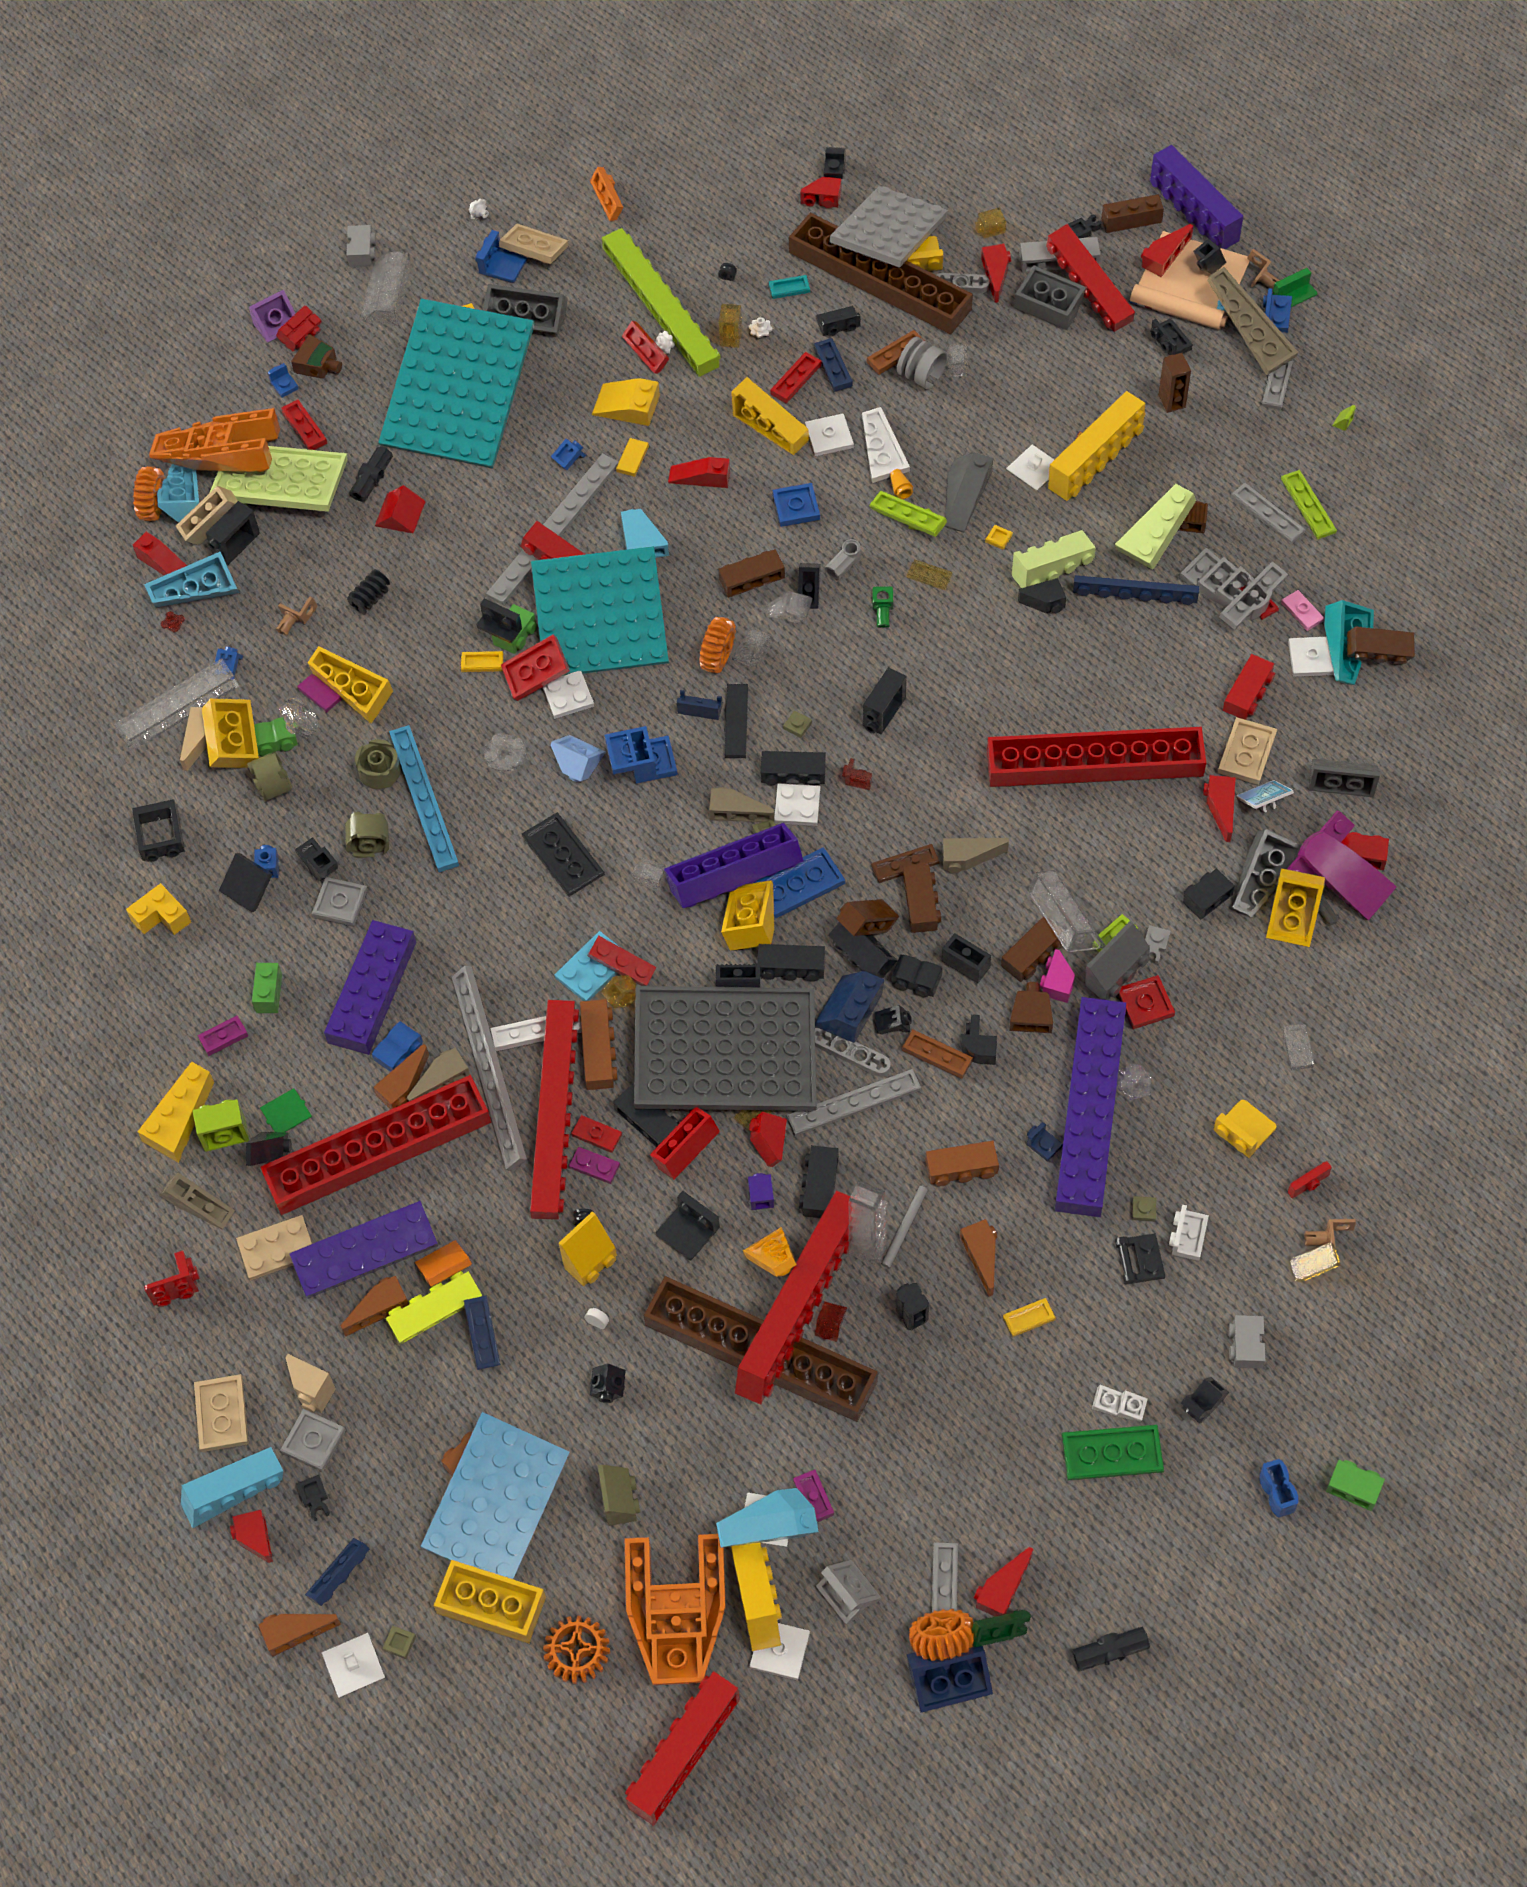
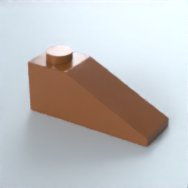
[373,1044,429,1110]
[960,1219,997,1297]
[340,1276,409,1337]
[258,1614,341,1657]

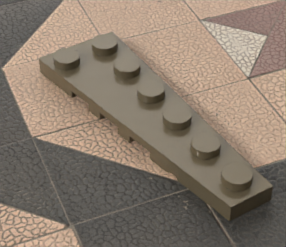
[1207,267,1298,375]

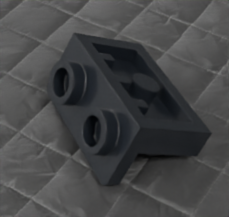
[816,306,860,336]
[476,598,522,643]

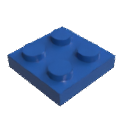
[772,483,820,527]

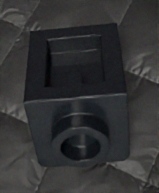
[875,1005,912,1035]

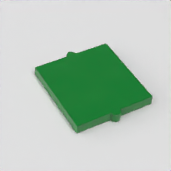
[260,1088,312,1132]

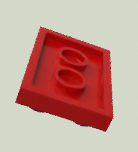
[501,635,570,701]

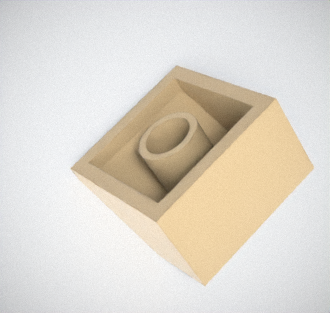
[286,1354,336,1413]

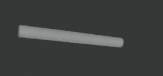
[881,1186,928,1269]

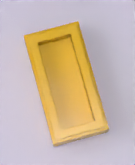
[616,438,649,477]
[461,651,504,672]
[1003,1298,1056,1337]

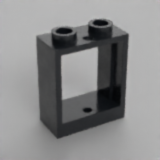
[206,501,260,565]
[863,667,907,735]
[132,799,185,862]

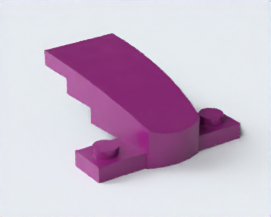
[1287,811,1397,920]

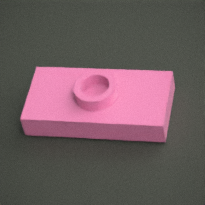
[1281,590,1324,631]

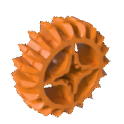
[133,466,165,521]
[699,617,736,673]
[909,1609,974,1661]
[543,1615,610,1684]

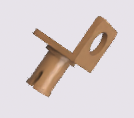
[1247,249,1280,290]
[276,596,317,636]
[1304,1219,1356,1257]

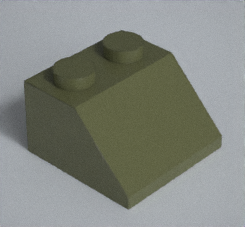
[598,1465,641,1526]

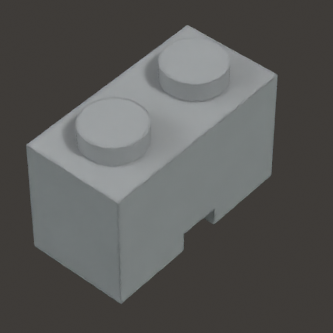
[346,225,376,267]
[1229,1315,1265,1369]

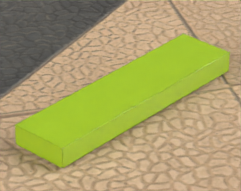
[1281,470,1337,539]
[869,491,947,537]

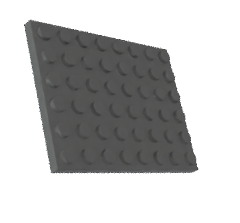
[634,986,817,1111]

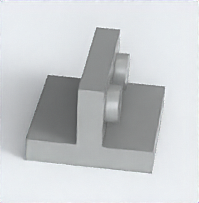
[816,1560,882,1624]

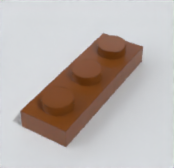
[867,330,925,375]
[902,1029,973,1079]

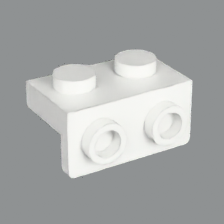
[1169,1204,1209,1261]

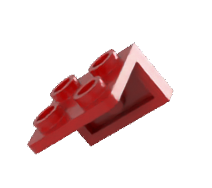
[144,1250,200,1307]

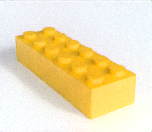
[1048,391,1146,501]

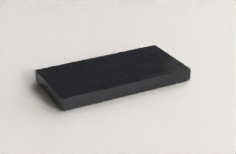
[522,812,605,897]

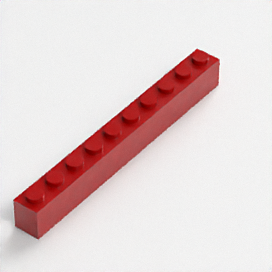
[530,1000,579,1220]

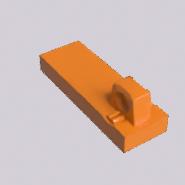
[590,167,623,221]

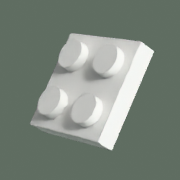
[542,671,594,719]
[774,784,820,826]

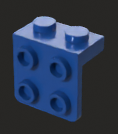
[475,230,528,282]

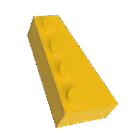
[731,377,809,455]
[308,646,393,723]
[137,1061,214,1163]
[731,1543,782,1651]

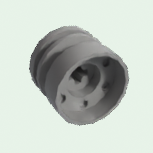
[897,337,948,389]

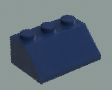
[815,971,884,1043]
[906,1646,993,1713]

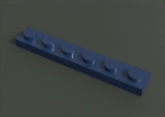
[1073,575,1199,605]

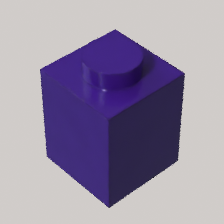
[748,1173,774,1210]

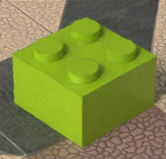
[192,1099,250,1152]

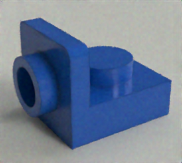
[268,363,299,398]
[551,438,586,470]
[212,647,243,678]

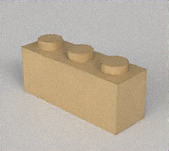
[176,486,238,545]

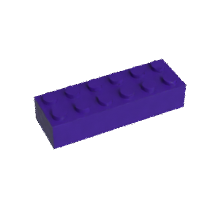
[1150,145,1244,249]
[664,823,804,908]
[324,920,416,1055]
[289,1201,438,1299]

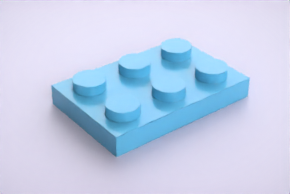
[554,931,618,1001]

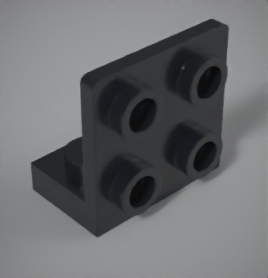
[656,1191,720,1261]

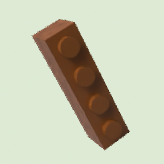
[580,999,618,1090]

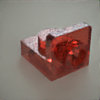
[842,758,872,790]
[815,1301,847,1342]

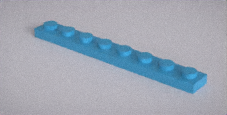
[389,725,459,872]

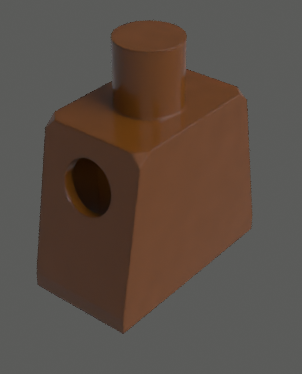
[1009,982,1053,1033]

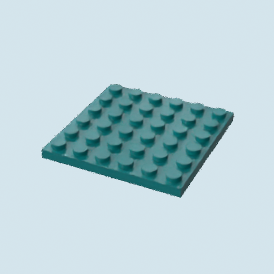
[531,546,669,676]

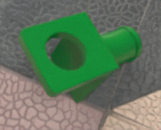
[873,586,894,628]

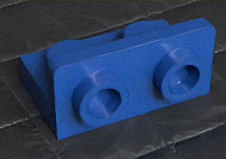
[1263,288,1292,333]

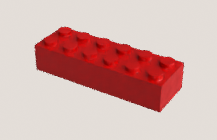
[625,1671,740,1826]

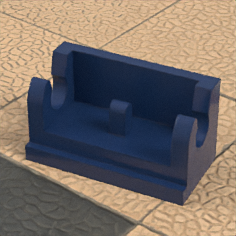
[677,690,723,720]

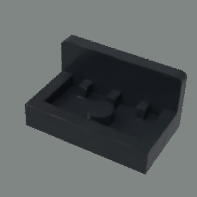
[1150,318,1193,355]

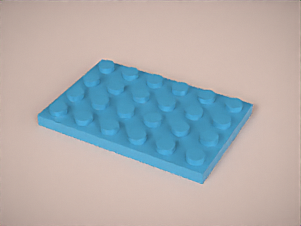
[420,1412,570,1579]

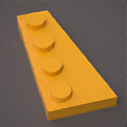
[743,1227,796,1277]

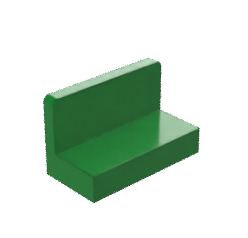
[1272,268,1318,307]

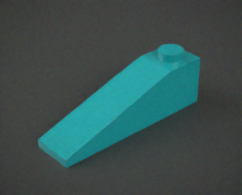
[1324,600,1374,685]

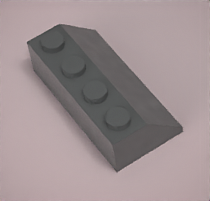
[483,284,568,334]

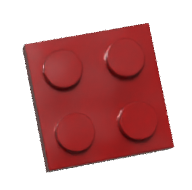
[1117,975,1175,1029]

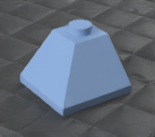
[551,735,606,782]

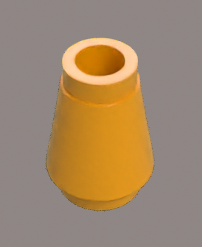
[890,469,913,500]

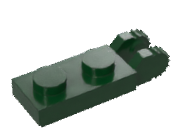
[972,1609,1031,1647]

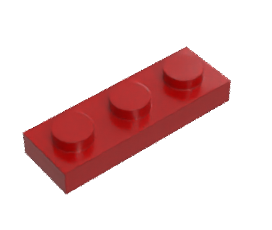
[622,321,669,374]
[770,352,821,404]
[281,399,328,450]
[587,935,656,986]

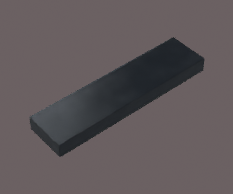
[725,684,748,759]

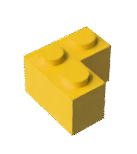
[126,883,191,935]

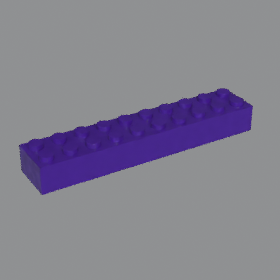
[1055,997,1126,1218]

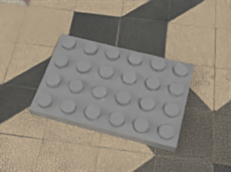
[830,186,948,267]

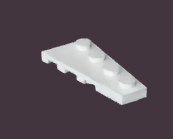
[862,407,910,483]

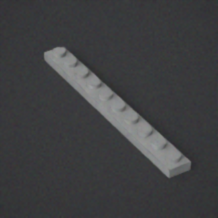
[486,453,619,606]
[452,966,527,1170]

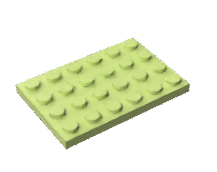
[210,442,348,512]

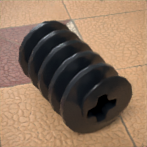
[347,569,390,615]

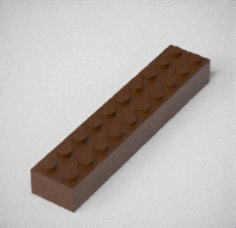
[789,212,973,335]
[644,1276,878,1422]

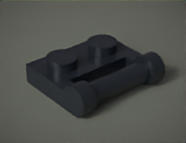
[1114,1233,1166,1285]

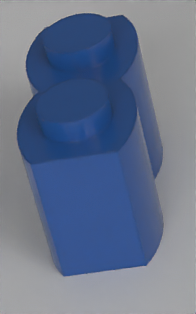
[372,1021,423,1072]
[1259,1459,1298,1518]

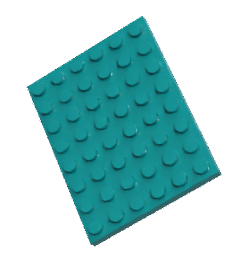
[378,298,535,468]

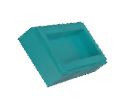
[769,275,810,299]

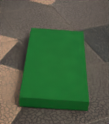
[1062,1425,1164,1481]

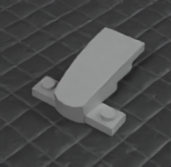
[1179,548,1288,630]

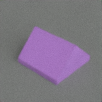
[249,290,296,343]

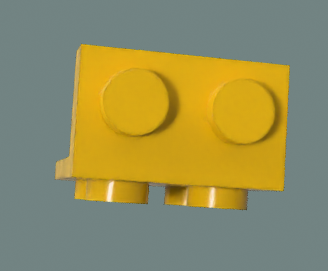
[907,236,943,271]
[1213,1100,1276,1158]

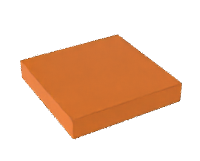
[415,1240,472,1287]

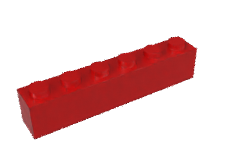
[1046,224,1135,332]

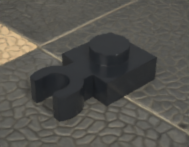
[1068,214,1102,238]
[296,1475,330,1521]

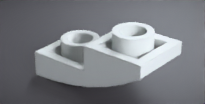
[1092,1385,1147,1422]

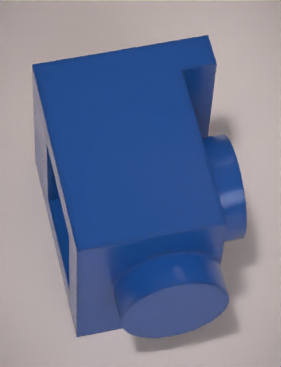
[254,845,279,878]

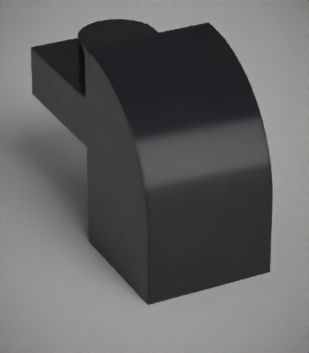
[824,147,846,179]
[295,837,338,881]
[960,1014,997,1065]
[1181,1377,1229,1424]

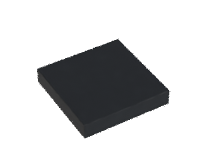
[219,853,273,912]

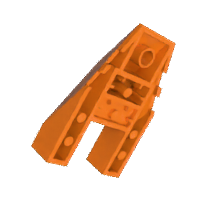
[149,408,280,472]
[625,1534,725,1685]

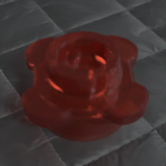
[161,611,185,632]

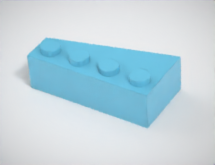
[144,552,239,607]
[181,1447,283,1528]

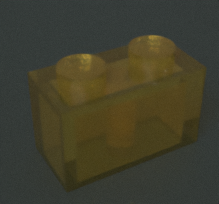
[719,304,742,348]

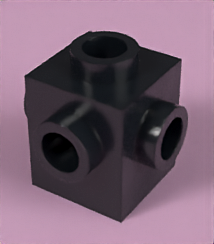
[590,1363,626,1403]

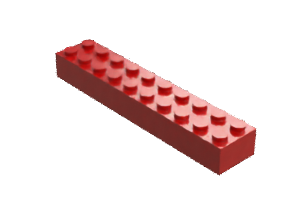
[987,727,1206,787]
[260,1075,491,1216]
[735,1190,863,1405]

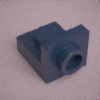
[1027,1122,1063,1162]

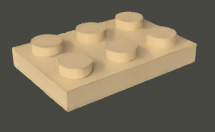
[499,224,568,264]
[1218,717,1277,785]
[236,1215,312,1280]
[194,1374,249,1452]

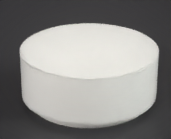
[585,1308,609,1329]

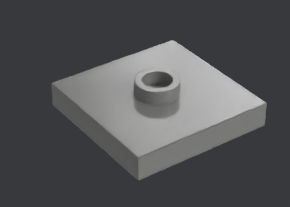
[312,877,368,926]
[280,1409,346,1472]

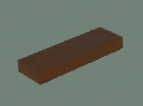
[871,844,940,883]

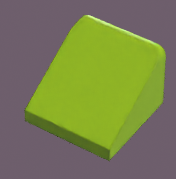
[1332,405,1356,431]

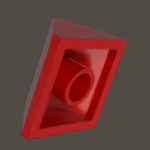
[375,485,426,534]

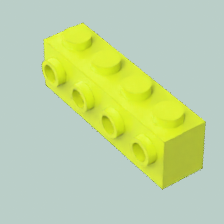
[386,1271,482,1345]

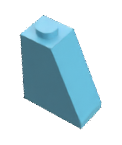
[621,509,669,558]

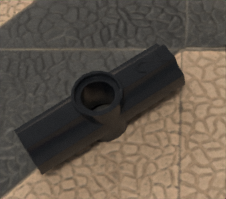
[349,446,393,502]
[1072,1626,1150,1672]

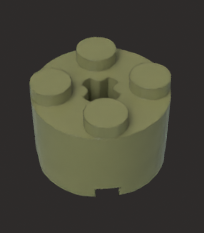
[355,739,401,789]
[247,751,292,802]
[345,812,389,858]

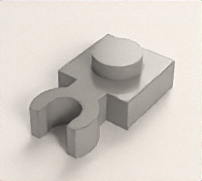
[1145,925,1171,964]

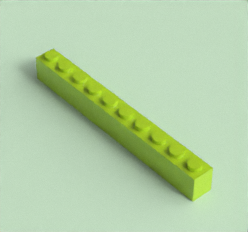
[602,228,721,377]

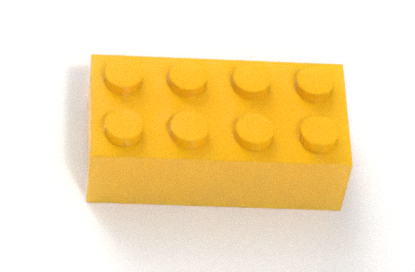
[434,1560,546,1644]

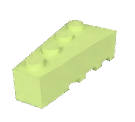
[1115,484,1196,570]
[1012,530,1096,588]

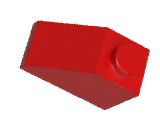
[749,1111,787,1167]
[230,1510,273,1563]

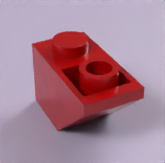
[800,177,841,208]

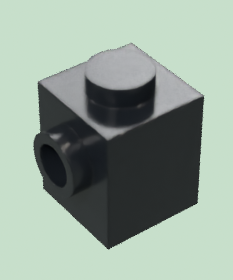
[1194,238,1227,275]

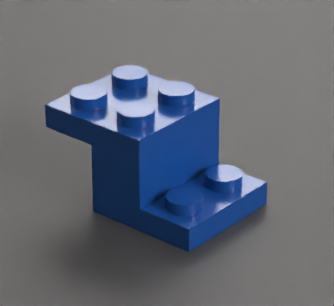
[604,726,678,784]

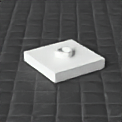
[805,414,854,456]
[1288,637,1334,677]
[750,1623,810,1680]

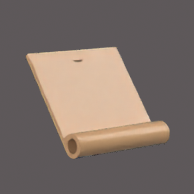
[1130,231,1250,330]

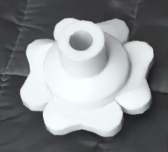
[469,199,489,220]
[749,317,773,338]
[655,331,675,354]

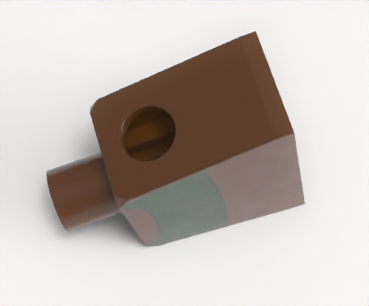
[291,335,342,379]

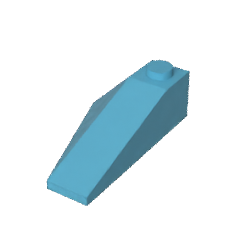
[157,464,199,522]
[716,1488,819,1548]

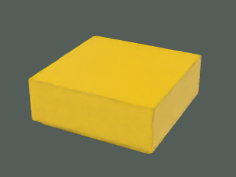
[985,525,1013,550]

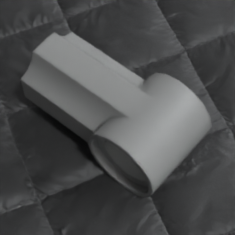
[825,539,861,580]

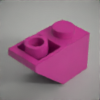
[1040,949,1075,1003]

